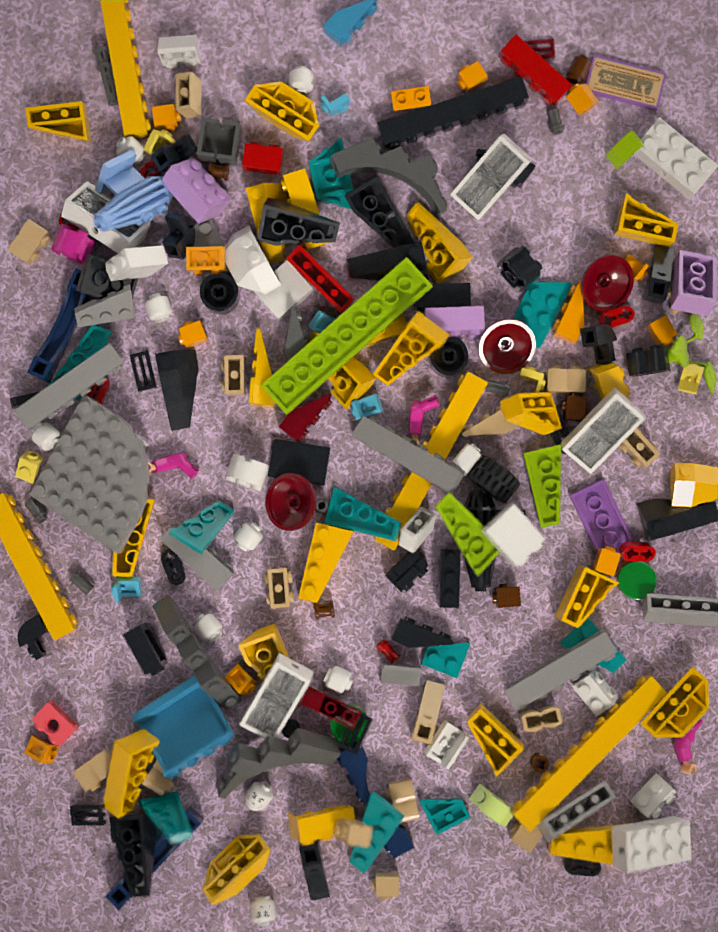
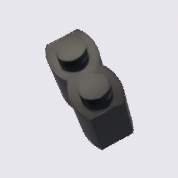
[626,345,670,377]

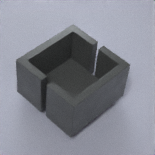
[197,117,242,166]

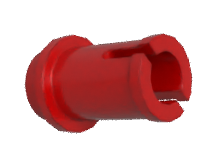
[376,639,400,664]

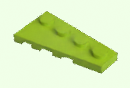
[523,444,561,528]
[434,492,500,576]

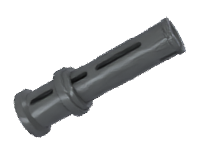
[92,46,119,106]

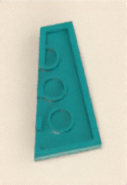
[46,325,112,401]
[324,487,401,542]
[349,791,405,874]

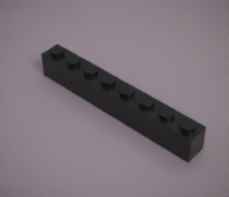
[377,76,529,150]

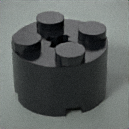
[497,246,542,292]
[200,273,240,315]
[429,337,468,378]

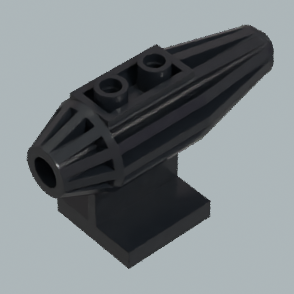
[464,490,526,592]

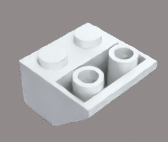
[157,35,201,68]

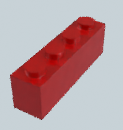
[498,34,572,106]
[286,244,355,313]

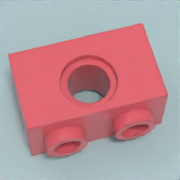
[32,700,80,746]

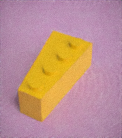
[281,168,327,250]
[372,311,449,386]
[112,499,155,577]
[103,729,160,818]
[547,823,629,865]

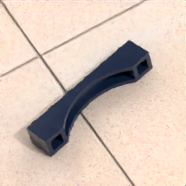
[27,268,90,383]
[337,743,415,859]
[105,805,204,911]

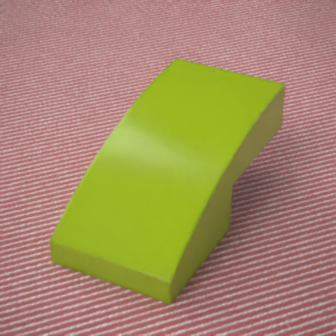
[605,130,645,169]

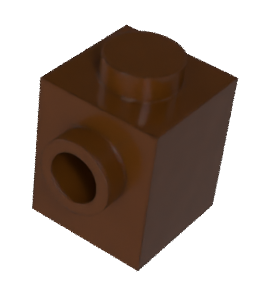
[560,393,587,422]
[492,583,521,608]

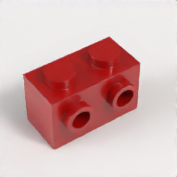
[242,142,284,176]

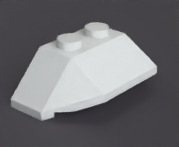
[225,225,281,295]

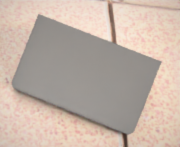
[381,663,422,686]

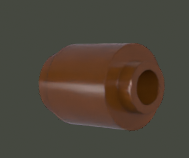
[566,55,591,85]

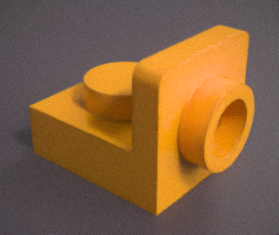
[625,254,649,283]
[225,663,259,696]
[24,735,60,764]

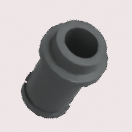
[547,109,565,135]
[313,304,337,318]
[486,379,511,397]
[25,498,48,524]
[315,498,329,514]
[69,571,94,595]

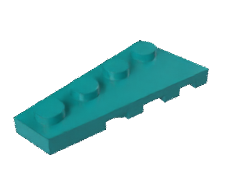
[139,791,192,843]

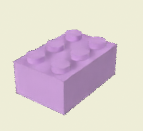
[162,158,232,224]
[671,250,717,316]
[424,306,485,339]

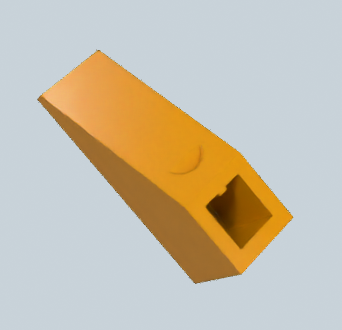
[552,281,585,345]

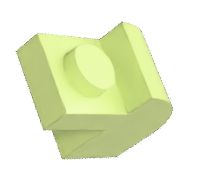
[469,784,513,827]

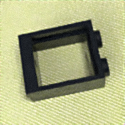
[123,622,168,676]

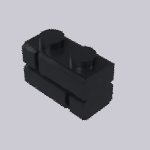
[385,551,429,592]

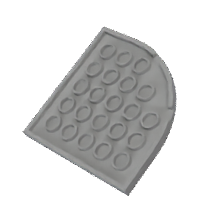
[30,395,150,553]

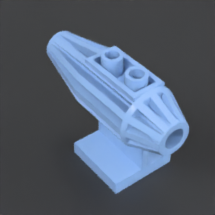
[93,150,174,232]

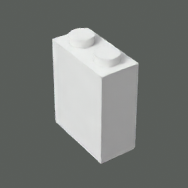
[105,245,168,281]
[254,260,313,321]
[481,504,545,566]

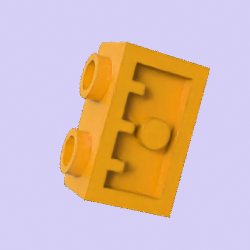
[390,86,431,111]
[186,246,229,275]

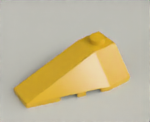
[245,183,288,265]
[249,328,276,408]
[238,623,303,699]

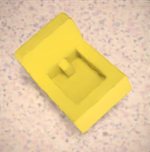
[143,129,176,155]
[678,364,704,394]
[518,366,546,393]
[15,450,45,484]

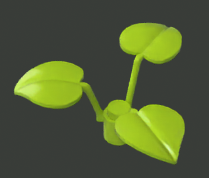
[668,313,717,395]

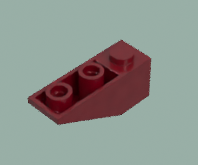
[279,394,333,442]
[300,686,362,729]

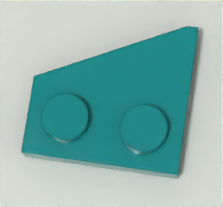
[421,642,470,678]
[419,798,471,835]

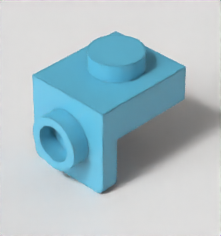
[320,93,350,117]
[308,310,336,333]
[351,394,384,420]
[111,577,142,602]

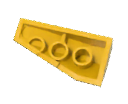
[406,202,473,284]
[306,330,376,409]
[670,463,718,507]

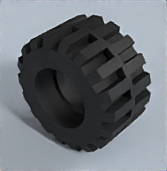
[468,455,521,503]

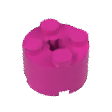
[51,224,96,264]

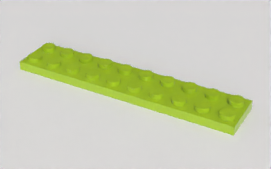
[261,257,433,415]

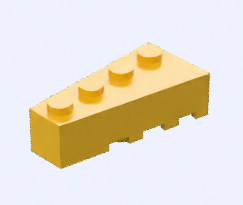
[298,523,354,603]

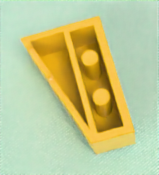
[587,362,633,403]

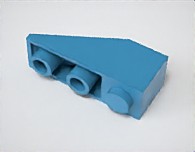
[323,0,378,47]

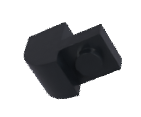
[151,134,198,172]
[162,213,195,260]
[580,324,617,363]
[17,614,49,660]

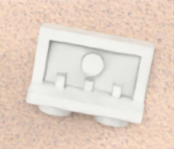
[572,669,618,717]
[423,720,469,769]
[630,773,677,820]

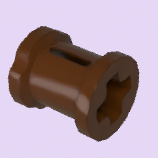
[208,161,230,181]
[314,600,335,620]
[530,753,550,773]

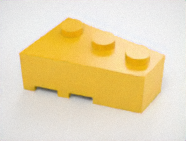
[25,101,91,143]
[614,193,679,247]
[500,392,562,435]
[554,565,618,628]
[467,703,524,777]
[288,804,355,845]

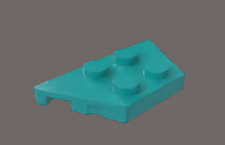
[309,137,353,210]
[513,282,573,349]

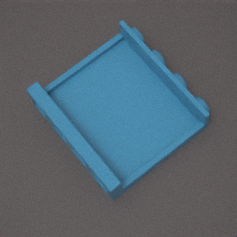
[131,675,236,779]

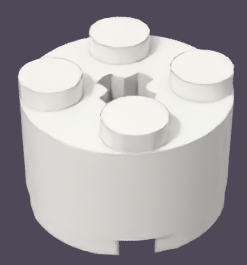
[225,454,269,492]

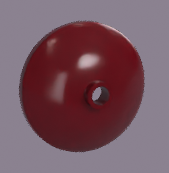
[581,255,634,312]
[478,319,536,374]
[265,473,316,531]

